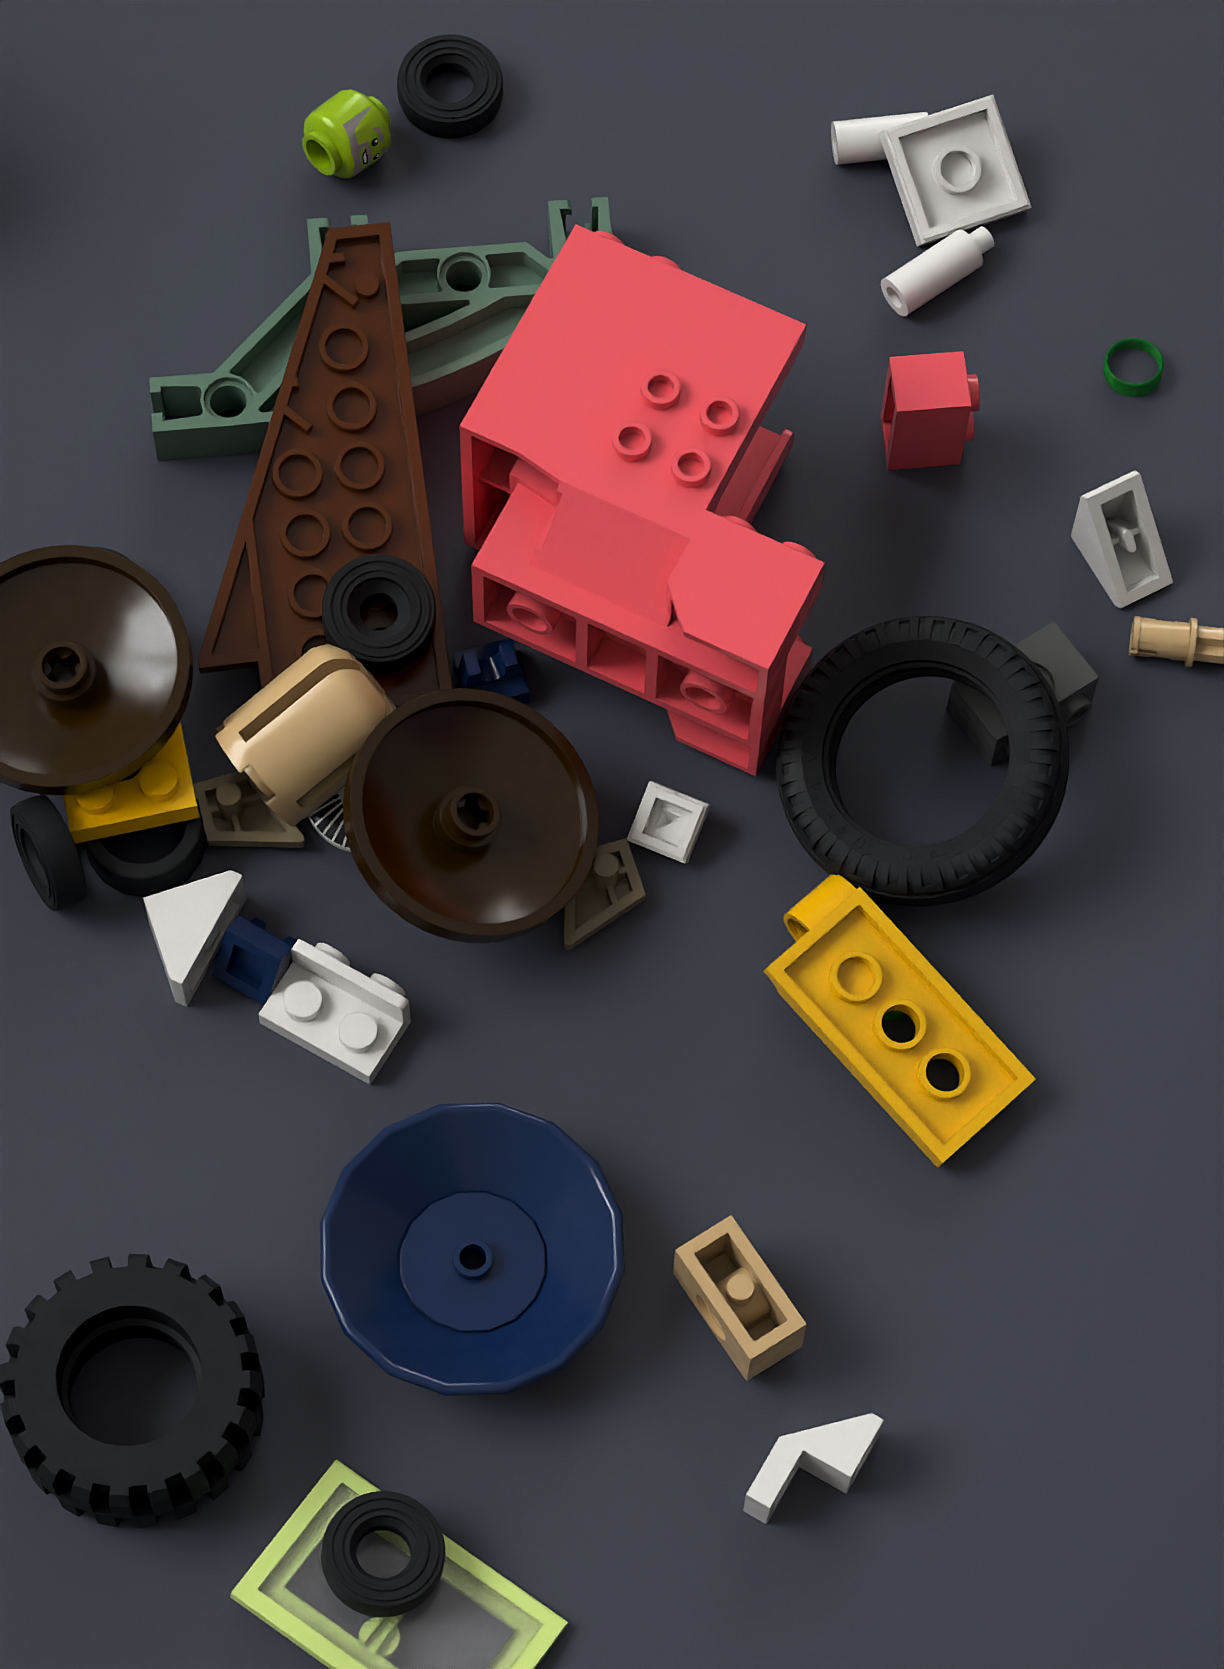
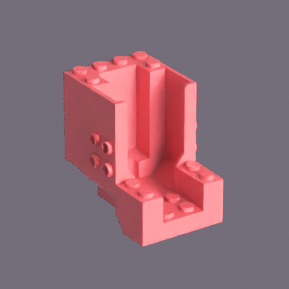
[459,224,825,777]

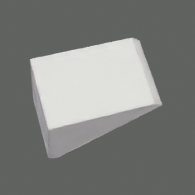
[1071,470,1173,609]
[143,870,246,1007]

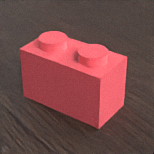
[880,351,980,470]

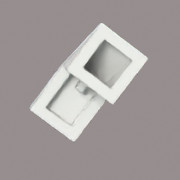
[743,1413,884,1524]

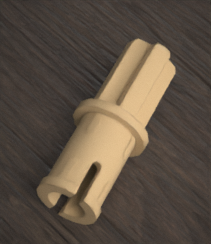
[1129,616,1224,667]

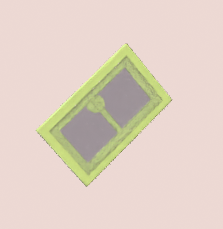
[230,1459,568,1669]

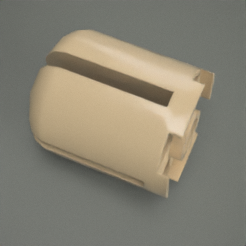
[215,644,396,827]

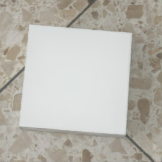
[879,95,1032,247]

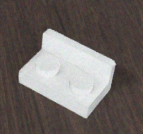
[258,939,411,1085]

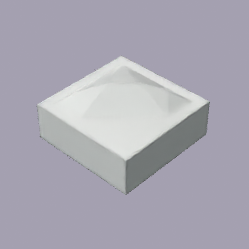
[627,781,711,864]

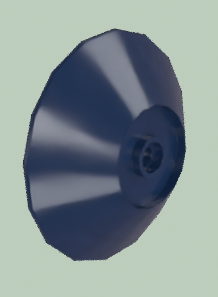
[320,1103,625,1396]

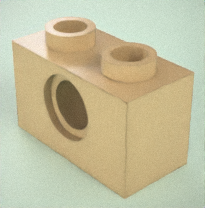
[673,1215,807,1382]

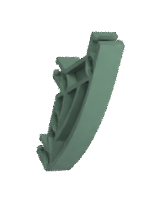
[149,196,612,461]

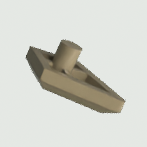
[193,771,305,848]
[564,838,646,950]

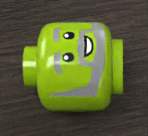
[302,89,391,179]

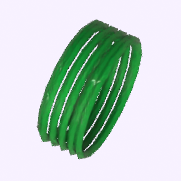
[1103,337,1164,397]

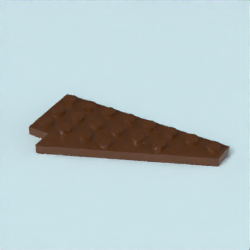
[198,222,452,708]

